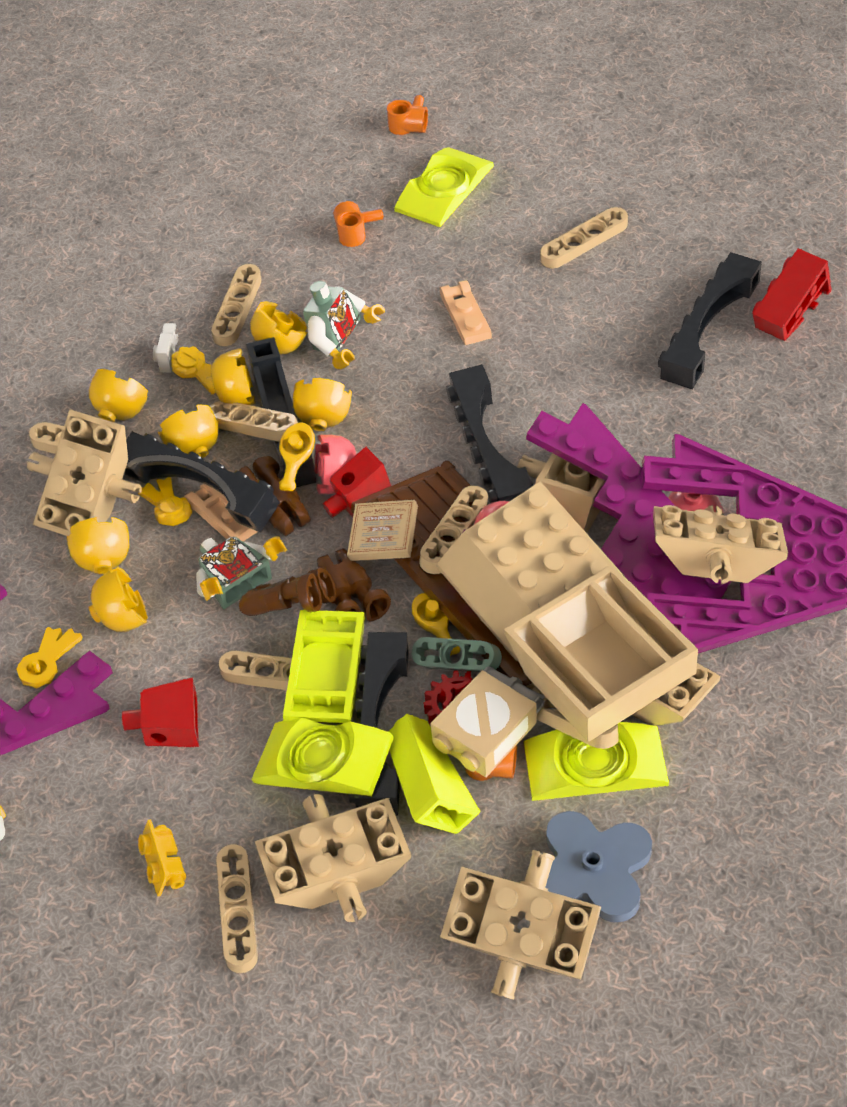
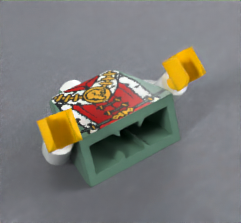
[303,281,385,369]
[196,536,287,609]

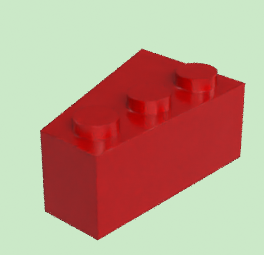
[752,248,832,341]

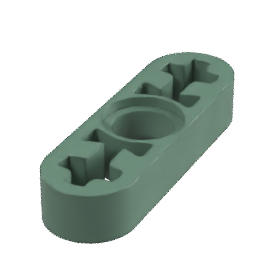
[411,637,502,673]

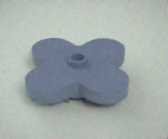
[545,811,652,922]

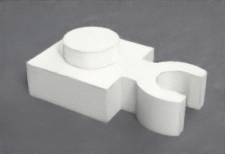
[153,323,179,373]

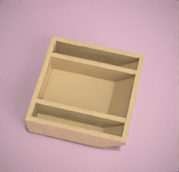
[436,481,623,661]
[504,564,698,742]

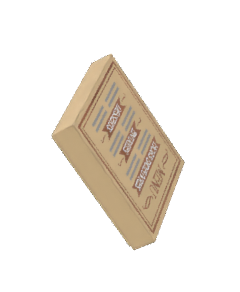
[347,500,418,561]

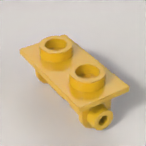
[138,819,186,897]

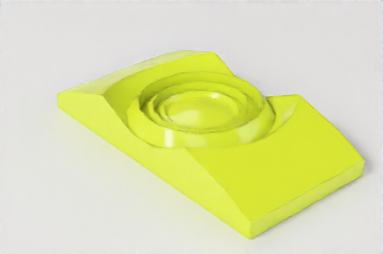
[394,147,494,227]
[283,610,365,723]
[251,717,394,796]
[524,722,669,801]

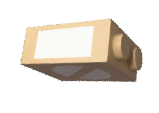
[431,670,537,777]

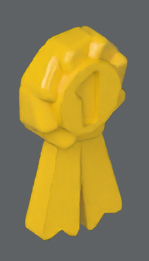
[171,346,213,395]
[138,477,193,526]
[17,627,83,689]

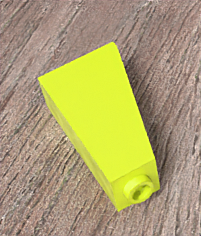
[388,713,481,834]

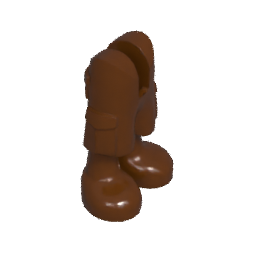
[239,456,311,536]
[317,548,391,622]
[239,568,336,616]

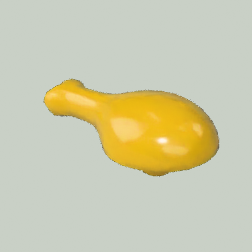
[279,423,315,492]
[411,593,461,656]

